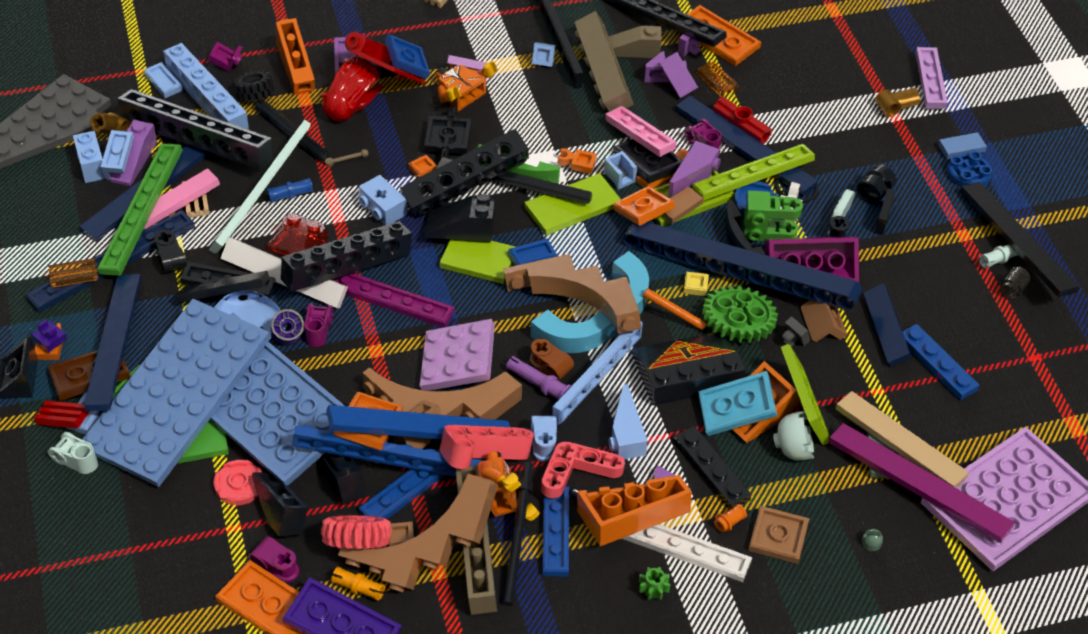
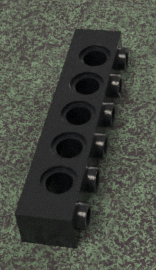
[400,128,529,218]
[280,221,412,292]

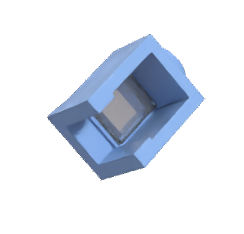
[604,151,637,190]

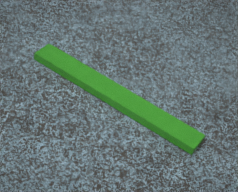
[97,144,183,276]

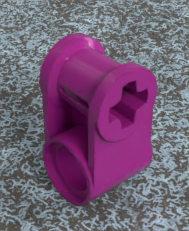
[684,119,722,154]
[304,303,333,347]
[249,536,299,583]

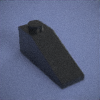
[252,472,308,537]

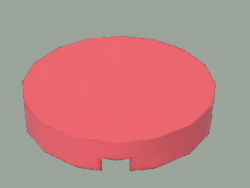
[213,460,262,505]

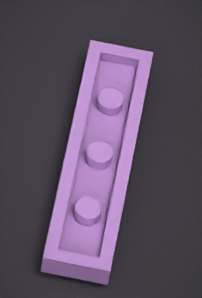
[915,47,948,109]

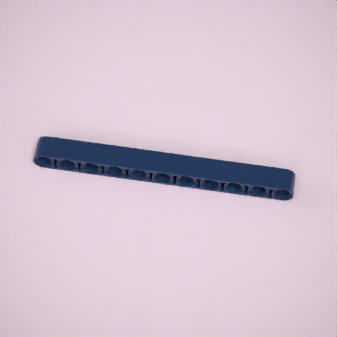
[622,222,863,310]

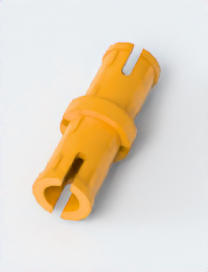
[331,567,385,601]

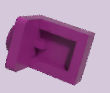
[207,42,243,72]

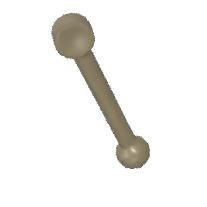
[325,149,369,167]

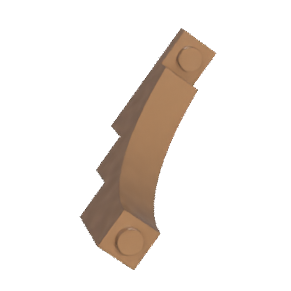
[503,254,641,334]

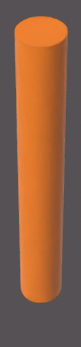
[643,288,707,331]

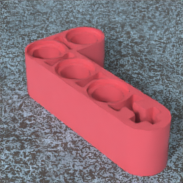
[439,425,534,469]

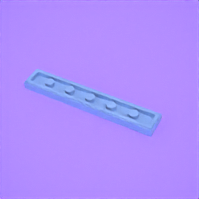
[552,321,643,425]

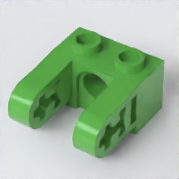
[743,190,803,241]

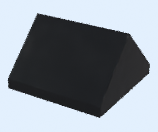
[0,337,38,399]

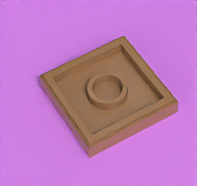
[748,506,809,564]

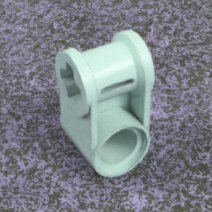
[48,432,98,474]

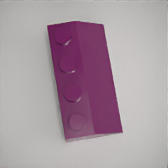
[764,236,859,282]

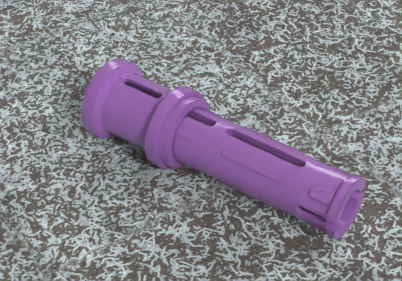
[506,356,571,400]

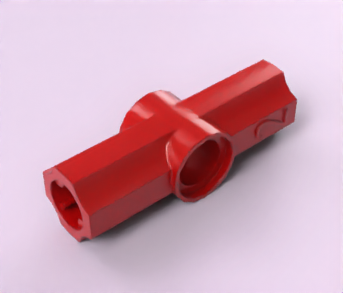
[713,96,773,144]

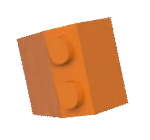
[732,361,801,443]

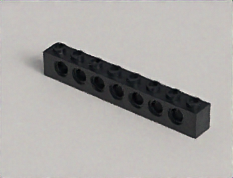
[118,89,272,170]

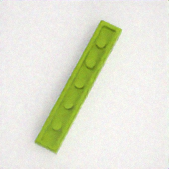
[692,144,815,201]

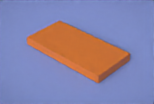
[687,5,761,66]
[215,560,303,634]

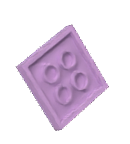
[420,319,495,391]

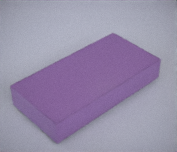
[659,52,698,99]

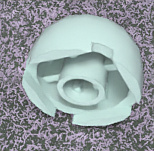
[773,411,814,461]

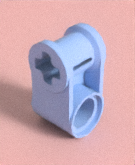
[531,416,557,462]

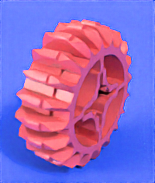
[321,515,392,549]

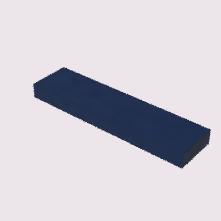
[863,283,912,367]

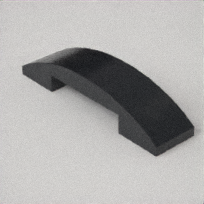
[725,200,766,255]

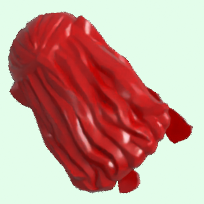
[322,57,383,122]

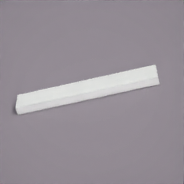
[221,237,348,308]
[621,524,752,582]

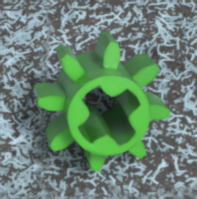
[639,567,671,600]

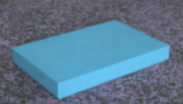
[698,371,778,436]

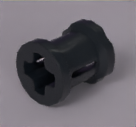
[827,216,850,237]

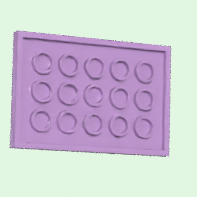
[921,426,1088,571]

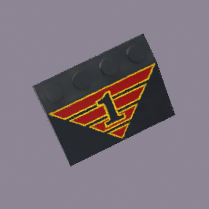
[631,331,746,406]

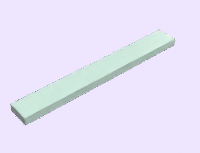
[209,120,311,254]

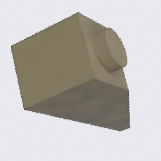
[609,26,661,58]

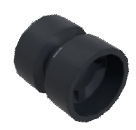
[856,164,897,204]

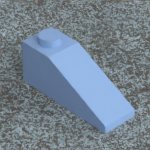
[609,384,648,460]

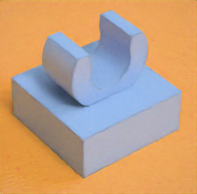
[532,42,556,67]

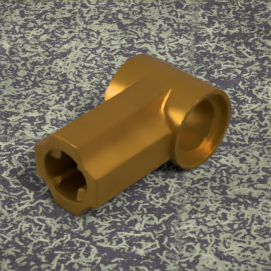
[875,88,920,117]
[90,112,131,134]

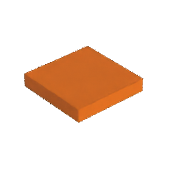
[613,186,675,226]

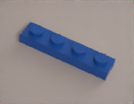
[903,324,979,401]

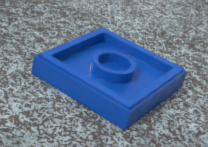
[385,34,430,79]

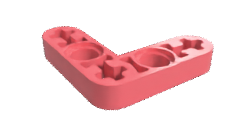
[541,442,625,498]

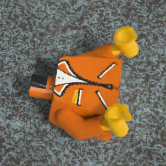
[436,61,498,112]
[478,451,540,521]

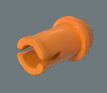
[714,504,747,533]

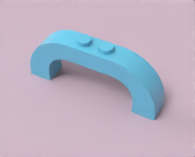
[531,251,649,353]

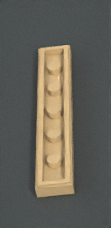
[836,391,969,488]

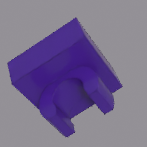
[31,320,67,353]

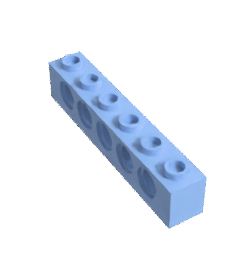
[163,43,249,130]

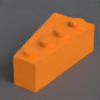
[577,475,692,546]

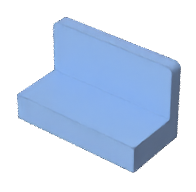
[101,130,134,180]

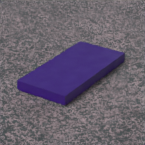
[282,577,402,634]

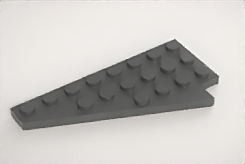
[0,74,111,169]

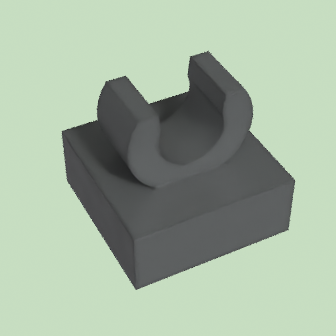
[782,316,810,347]

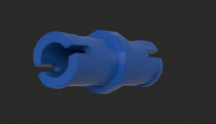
[267,178,313,202]

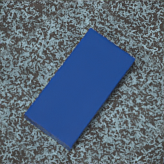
[507,238,558,266]

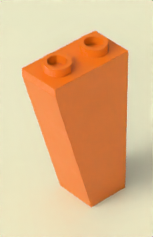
[276,18,315,95]

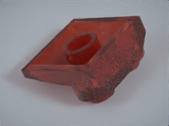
[267,213,328,255]

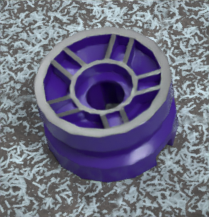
[270,309,304,345]

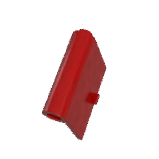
[345,32,426,84]

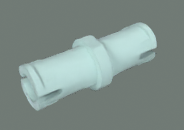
[979,245,1018,268]

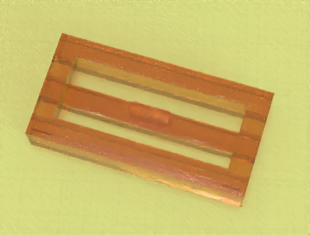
[697,61,738,97]
[48,258,98,288]

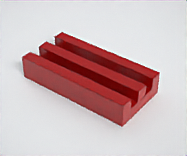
[34,401,90,429]

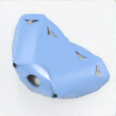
[214,290,287,336]

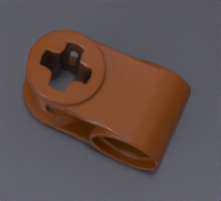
[530,338,575,381]

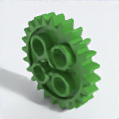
[702,285,778,343]

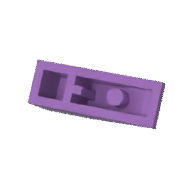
[110,120,157,186]
[668,141,721,198]

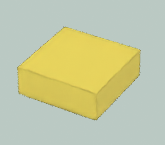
[684,271,709,296]

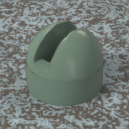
[862,528,883,551]

